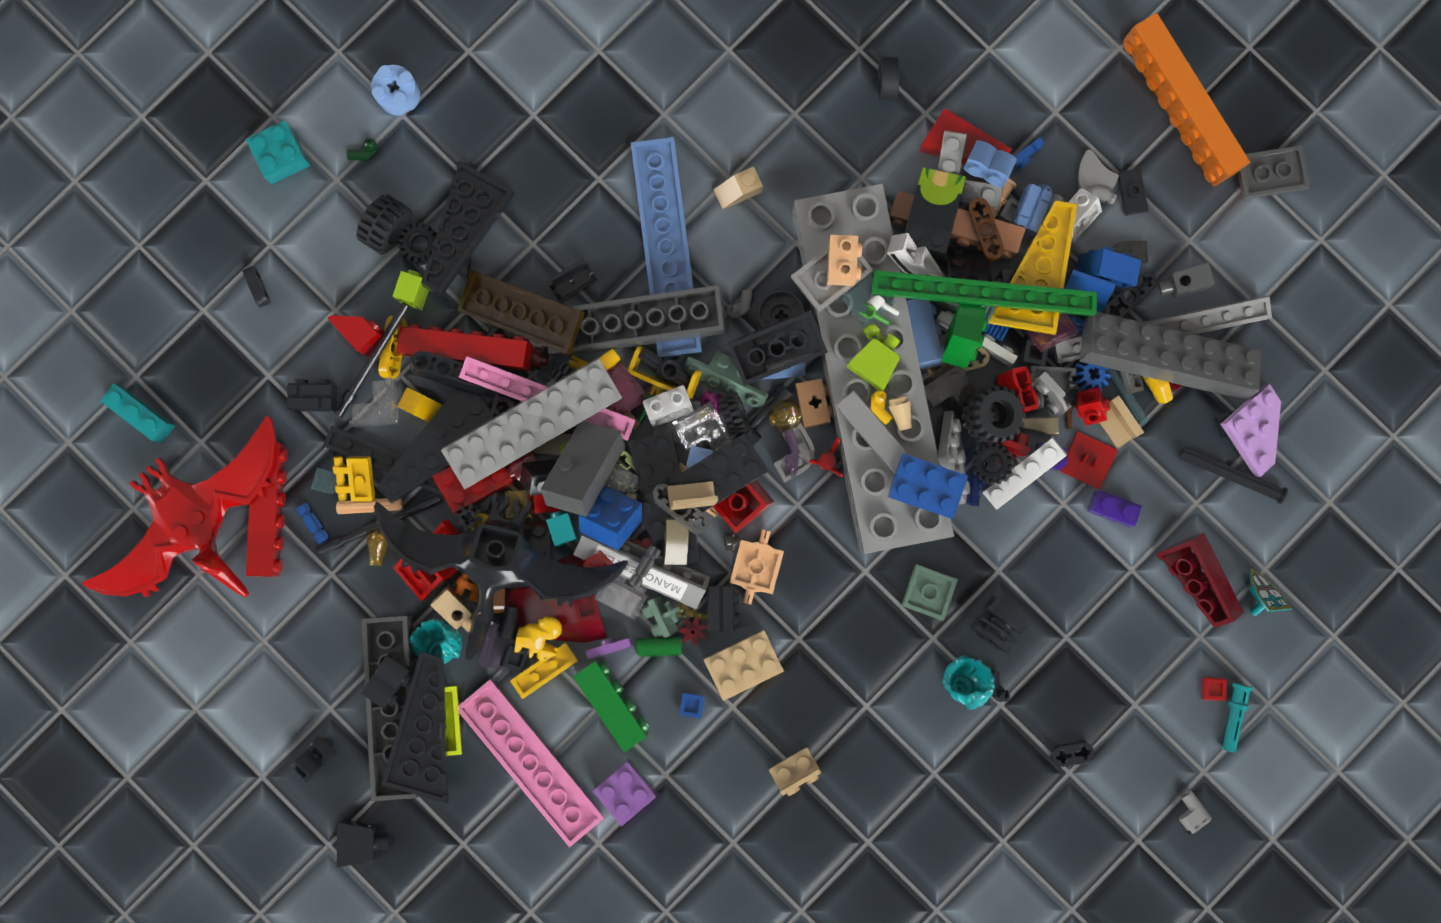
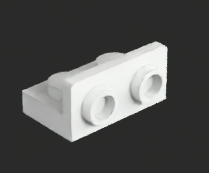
[1068,188,1102,243]
[643,385,694,428]

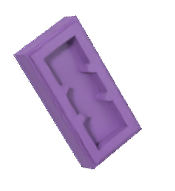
[586,637,632,659]

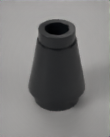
[497,607,519,640]

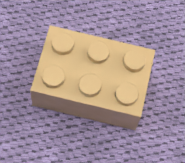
[704,630,784,701]

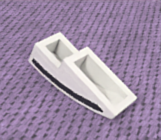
[887,233,944,277]

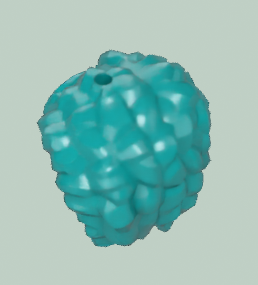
[409,619,462,664]
[942,655,995,710]

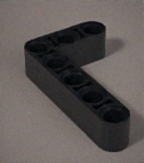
[410,351,515,422]

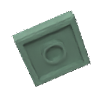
[901,564,958,621]

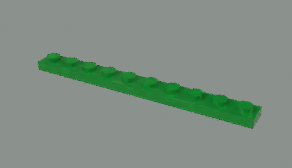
[871,270,1097,316]

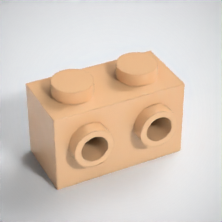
[827,235,862,286]

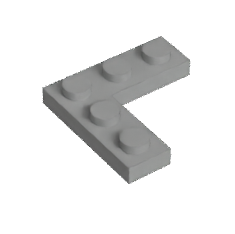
[938,130,1003,208]

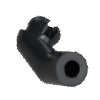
[991,671,1010,702]

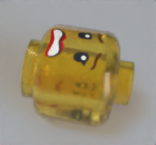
[768,401,802,432]

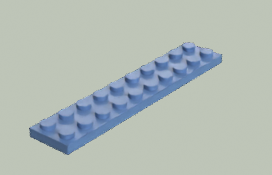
[631,137,702,358]

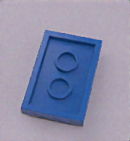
[887,453,968,519]

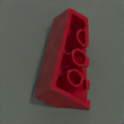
[1156,532,1244,628]

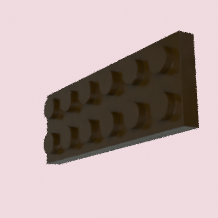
[457,270,585,355]

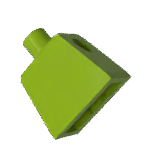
[847,334,900,391]

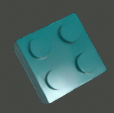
[245,120,311,184]

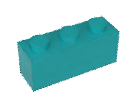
[100,383,175,443]

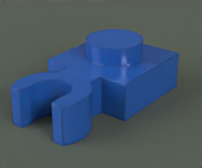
[1013,137,1046,170]

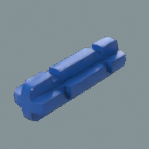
[296,503,329,544]

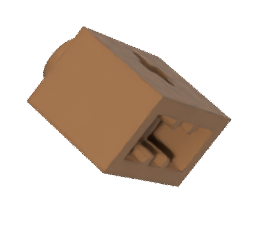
[795,378,833,429]

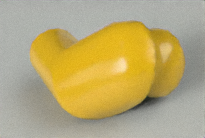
[870,390,893,425]

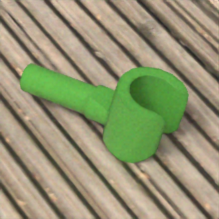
[858,303,890,326]

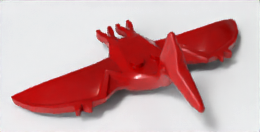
[82,415,277,597]

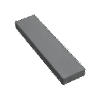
[836,391,910,475]

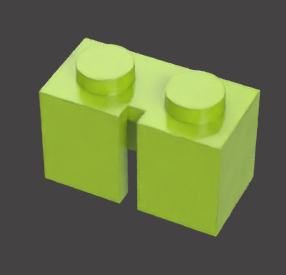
[393,270,429,310]

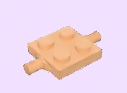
[730,529,784,605]

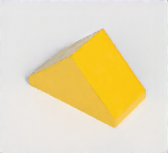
[397,387,442,423]

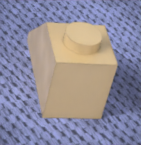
[714,166,763,210]

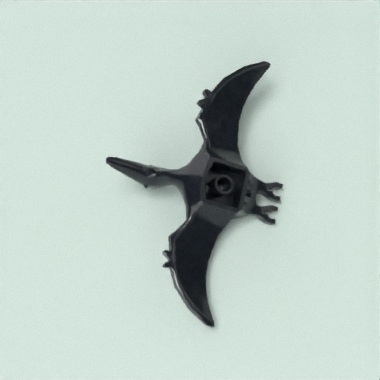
[374,493,628,661]

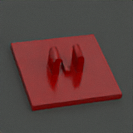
[1060,431,1118,490]

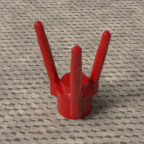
[809,437,843,477]

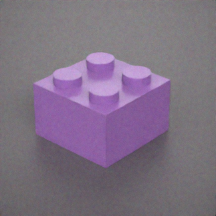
[593,759,657,826]

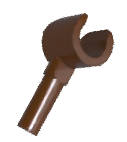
[1064,398,1077,429]

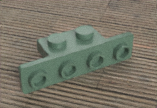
[683,351,768,409]

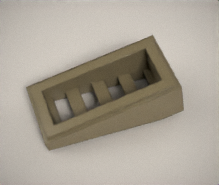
[1020,417,1059,436]

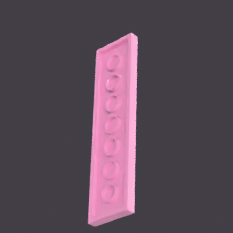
[458,679,605,848]

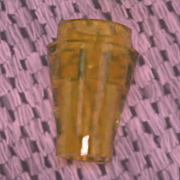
[367,532,388,566]

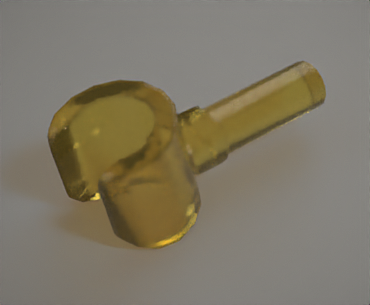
[676,604,708,621]

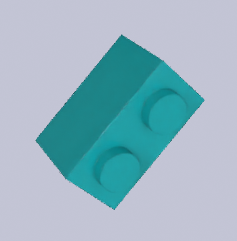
[546,510,580,546]

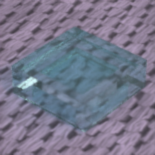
[311,468,337,495]

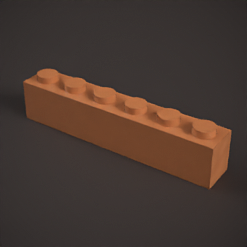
[890,191,1026,259]

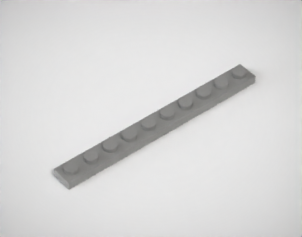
[1052,296,1272,364]

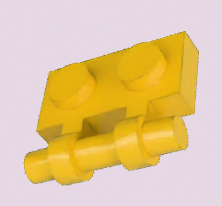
[332,456,375,502]

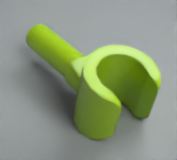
[863,324,885,342]

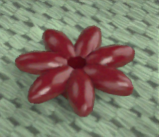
[678,617,707,646]

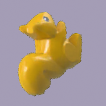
[514,616,562,661]

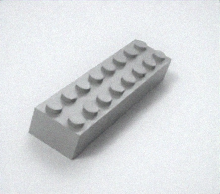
[441,357,622,489]

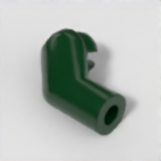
[347,138,377,161]

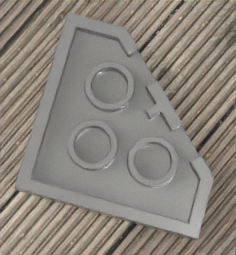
[937,410,970,504]

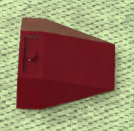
[505,554,607,643]

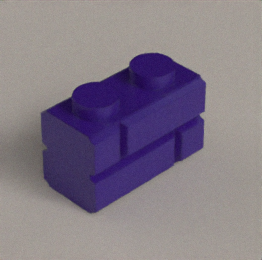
[1087,490,1142,527]

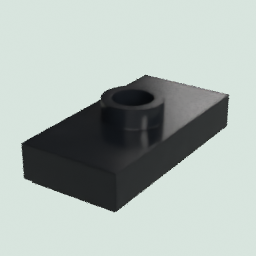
[1118,169,1149,216]

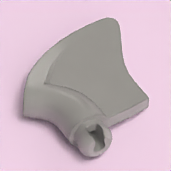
[1077,150,1119,204]

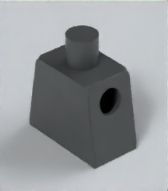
[1158,262,1215,298]

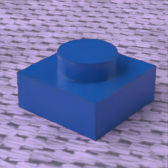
[679,692,705,719]

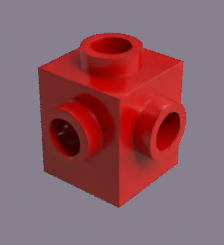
[1076,387,1110,426]

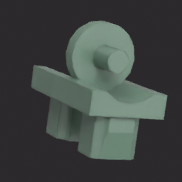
[641,595,681,638]

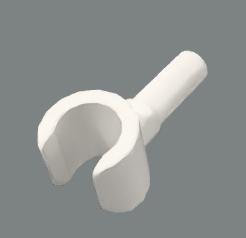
[867,296,900,316]

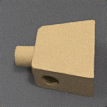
[431,584,474,633]

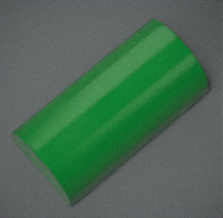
[636,637,682,657]

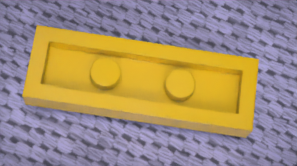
[510,642,579,699]

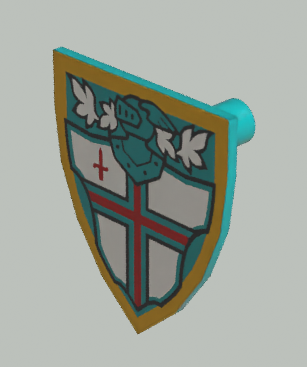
[1248,568,1293,616]

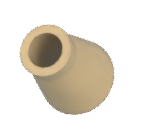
[888,395,912,431]

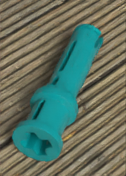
[1221,683,1253,753]

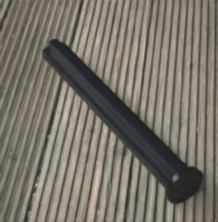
[1179,447,1288,504]

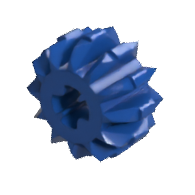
[1074,362,1111,391]

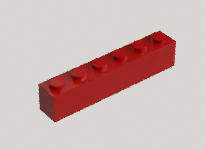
[396,324,533,371]
[246,443,288,577]

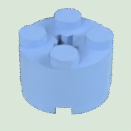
[371,65,420,116]

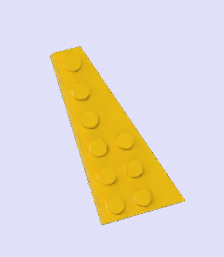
[988,200,1077,335]

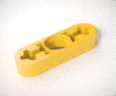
[378,315,407,379]

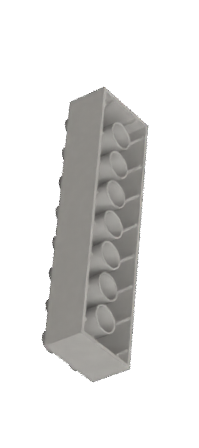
[792,184,954,554]

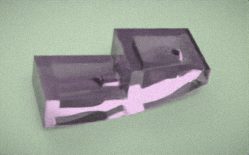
[783,429,799,478]

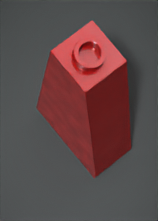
[919,108,1012,164]

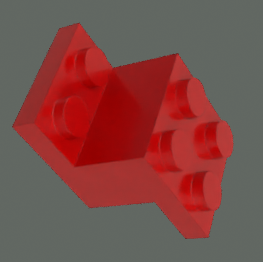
[393,519,460,602]

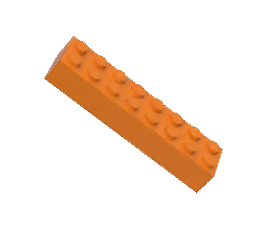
[1123,13,1251,187]

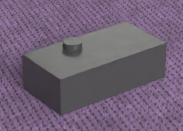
[541,421,625,517]

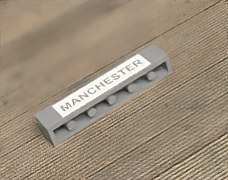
[574,534,710,609]

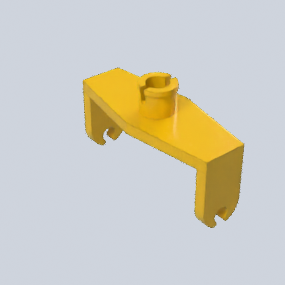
[627,345,702,399]

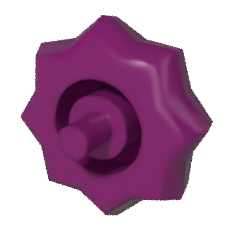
[700,390,723,417]

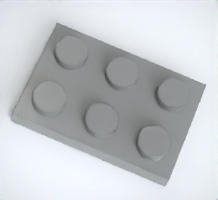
[791,234,873,313]

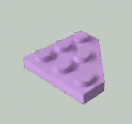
[1221,384,1281,477]

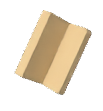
[1099,396,1144,448]
[667,481,718,510]

